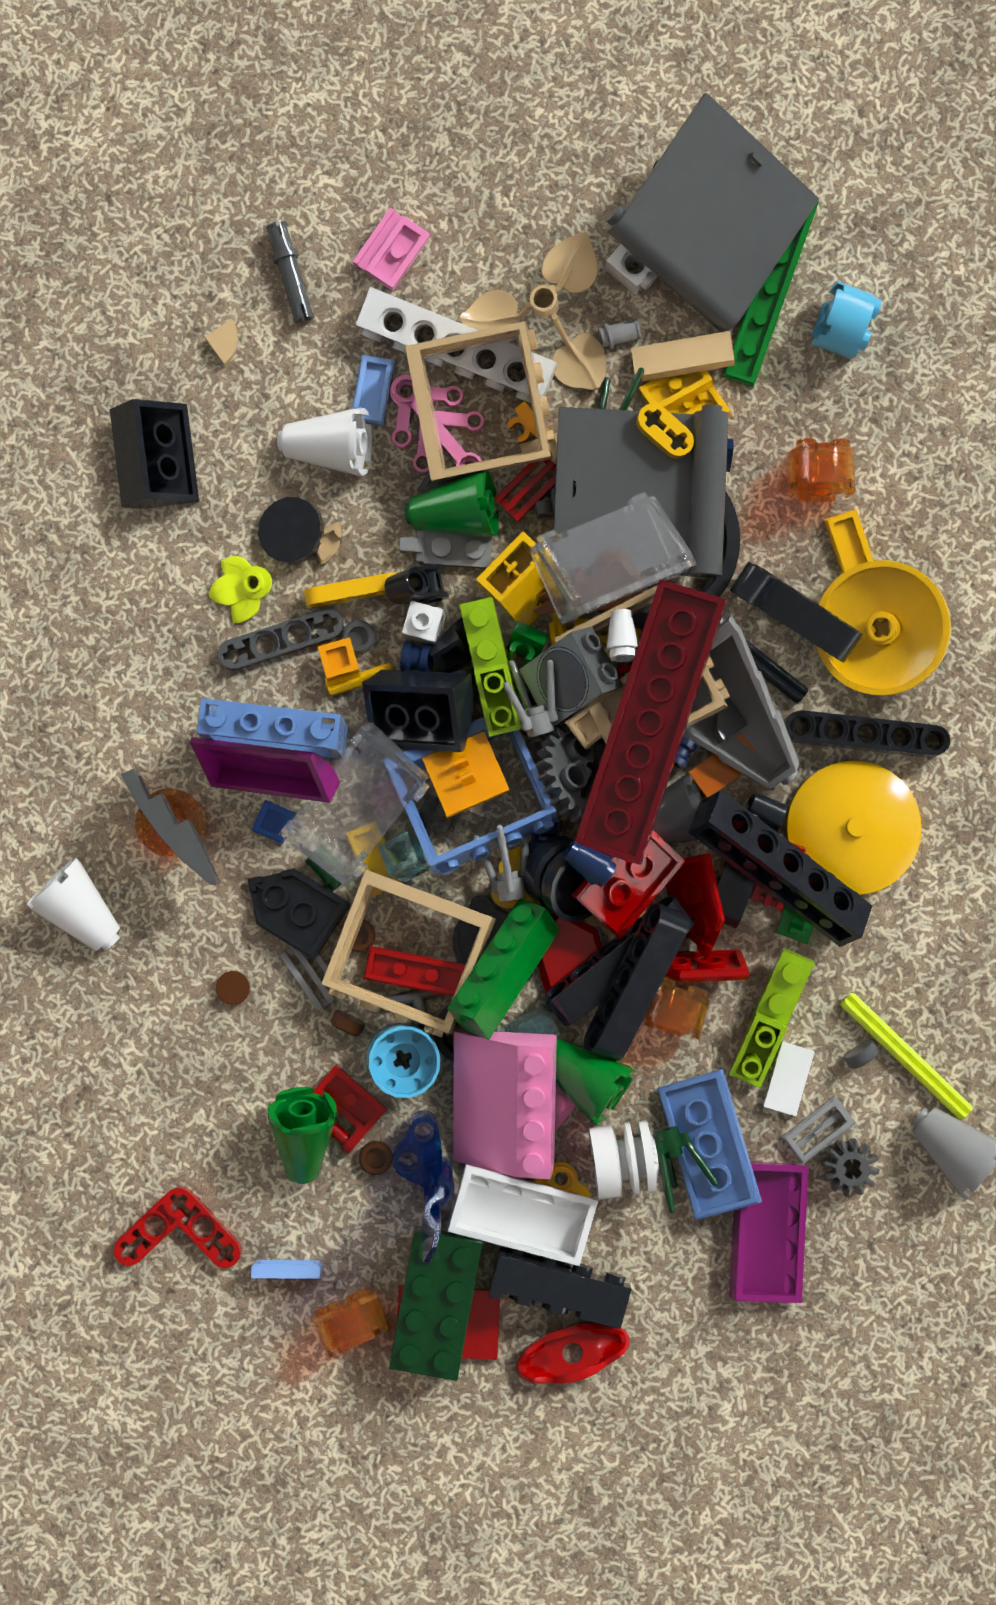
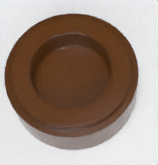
[352,919,376,952]
[216,971,251,1005]
[330,1010,366,1036]
[359,1140,393,1175]

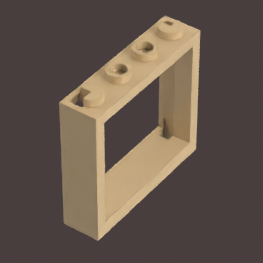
[405,321,557,483]
[554,585,730,743]
[321,869,496,1038]

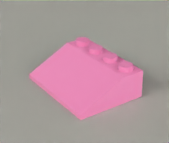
[453,1030,557,1179]

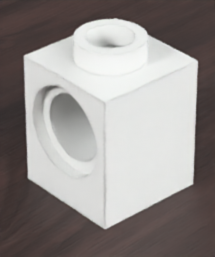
[605,244,658,295]
[402,601,446,645]

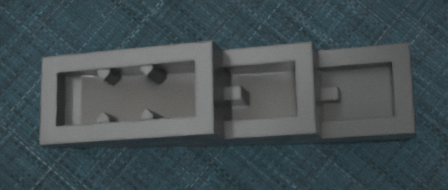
[121,769,221,885]

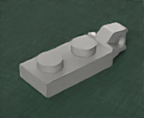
[399,531,493,569]

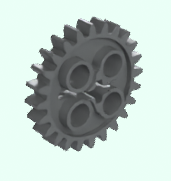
[536,723,606,823]

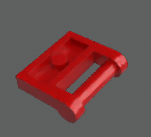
[313,1064,387,1155]

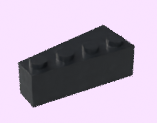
[488,1247,632,1329]

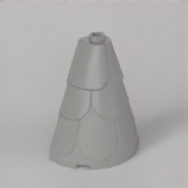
[683,613,800,789]

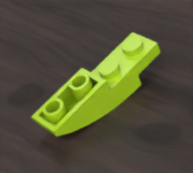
[459,597,522,737]
[729,948,815,1088]

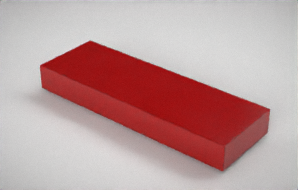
[363,946,466,997]

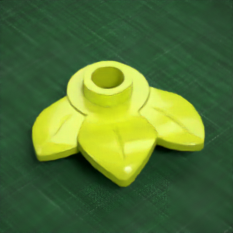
[209,556,272,623]

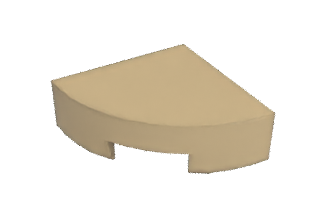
[205,318,238,366]
[316,521,342,566]

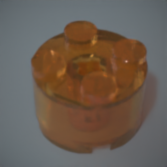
[787,438,856,502]
[135,788,209,858]
[644,977,711,1040]
[312,1286,392,1358]

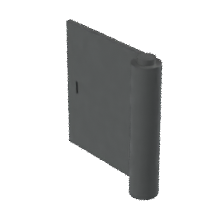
[605,93,819,332]
[552,404,729,577]

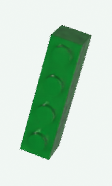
[447,899,560,1040]

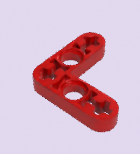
[114,1186,242,1268]

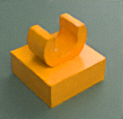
[507,401,549,443]
[318,637,360,681]

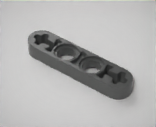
[218,608,344,671]

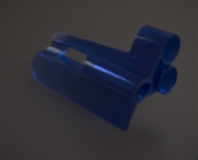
[393,1110,455,1265]

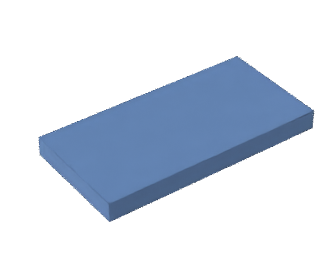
[657,1069,762,1220]

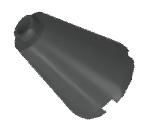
[653,774,704,845]

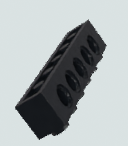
[688,790,873,947]

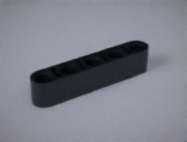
[784,710,951,758]
[543,895,694,1026]
[584,903,690,1061]

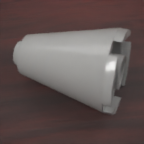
[912,1107,996,1200]

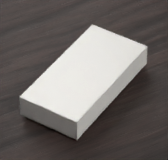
[762,1041,815,1116]

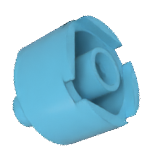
[811,281,882,359]

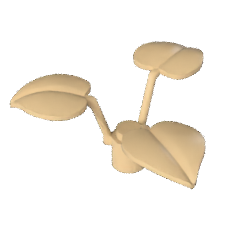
[459,232,606,391]

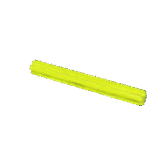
[840,993,973,1120]

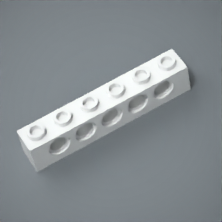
[356,287,558,404]

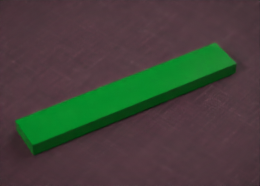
[722,201,819,388]

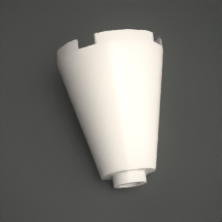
[277,408,373,476]
[26,858,120,951]

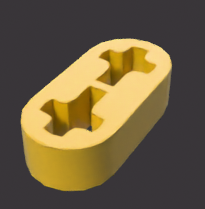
[636,403,694,459]

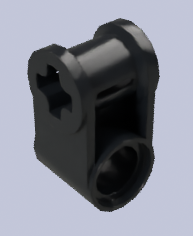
[384,564,449,604]

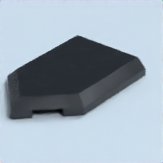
[248,868,350,960]

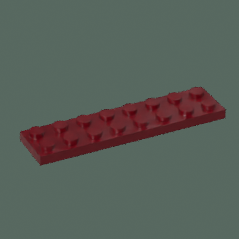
[575,579,727,865]

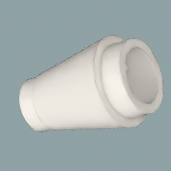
[606,609,639,662]

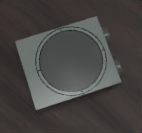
[519,626,623,728]

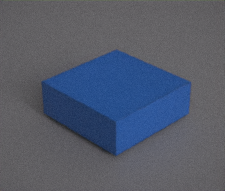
[252,800,297,844]

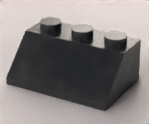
[109,399,199,509]
[362,670,475,752]

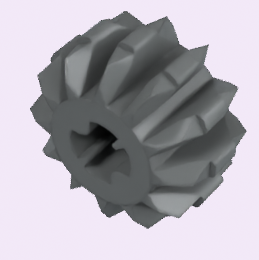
[821,1138,880,1197]

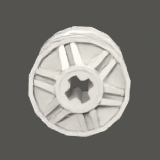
[589,1120,659,1200]

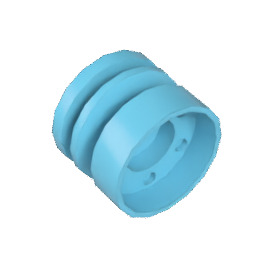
[366,1022,440,1098]

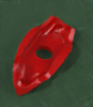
[516,1323,630,1384]

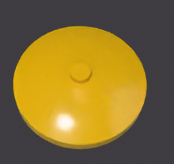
[816,560,951,696]
[786,761,921,895]

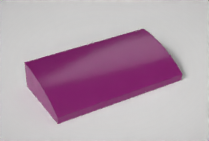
[190,737,341,803]
[729,1161,809,1303]

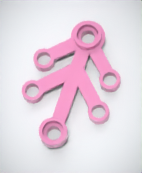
[390,375,484,478]

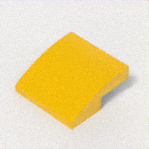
[639,370,731,419]

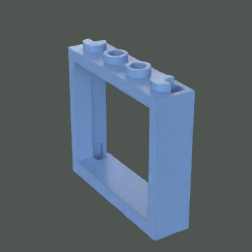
[197,698,349,760]
[384,717,559,876]

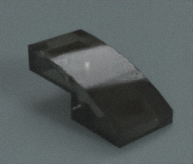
[419,794,494,845]

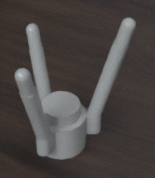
[503,660,559,737]
[473,825,529,901]

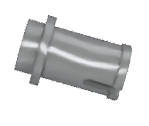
[598,318,642,350]

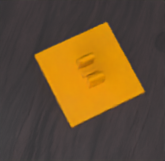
[422,731,510,818]

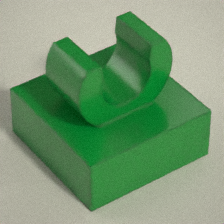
[506,621,549,666]
[775,906,814,944]

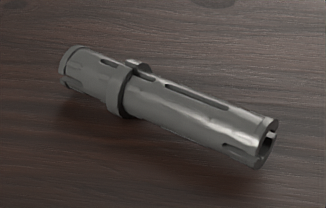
[266,221,315,324]

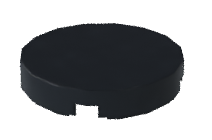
[258,497,324,564]

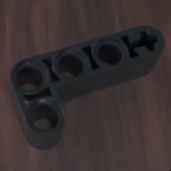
[730,561,863,663]
[717,792,788,929]

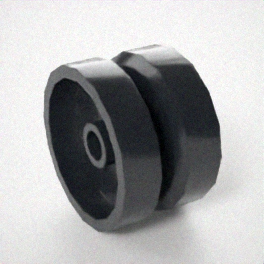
[524,836,592,922]

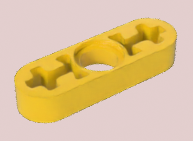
[303,572,396,608]

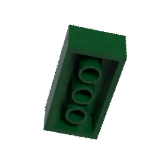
[389,1226,483,1381]

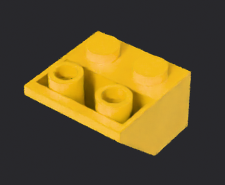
[476,531,566,626]

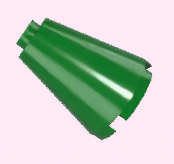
[404,471,499,538]
[556,1038,636,1126]
[268,1087,337,1184]

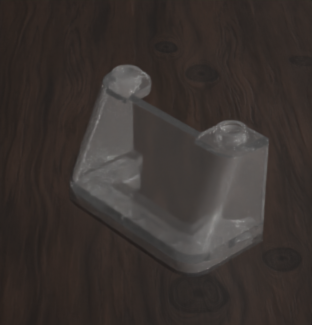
[529,492,697,625]
[279,722,430,885]

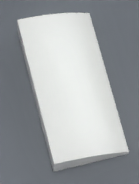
[447,1164,598,1266]

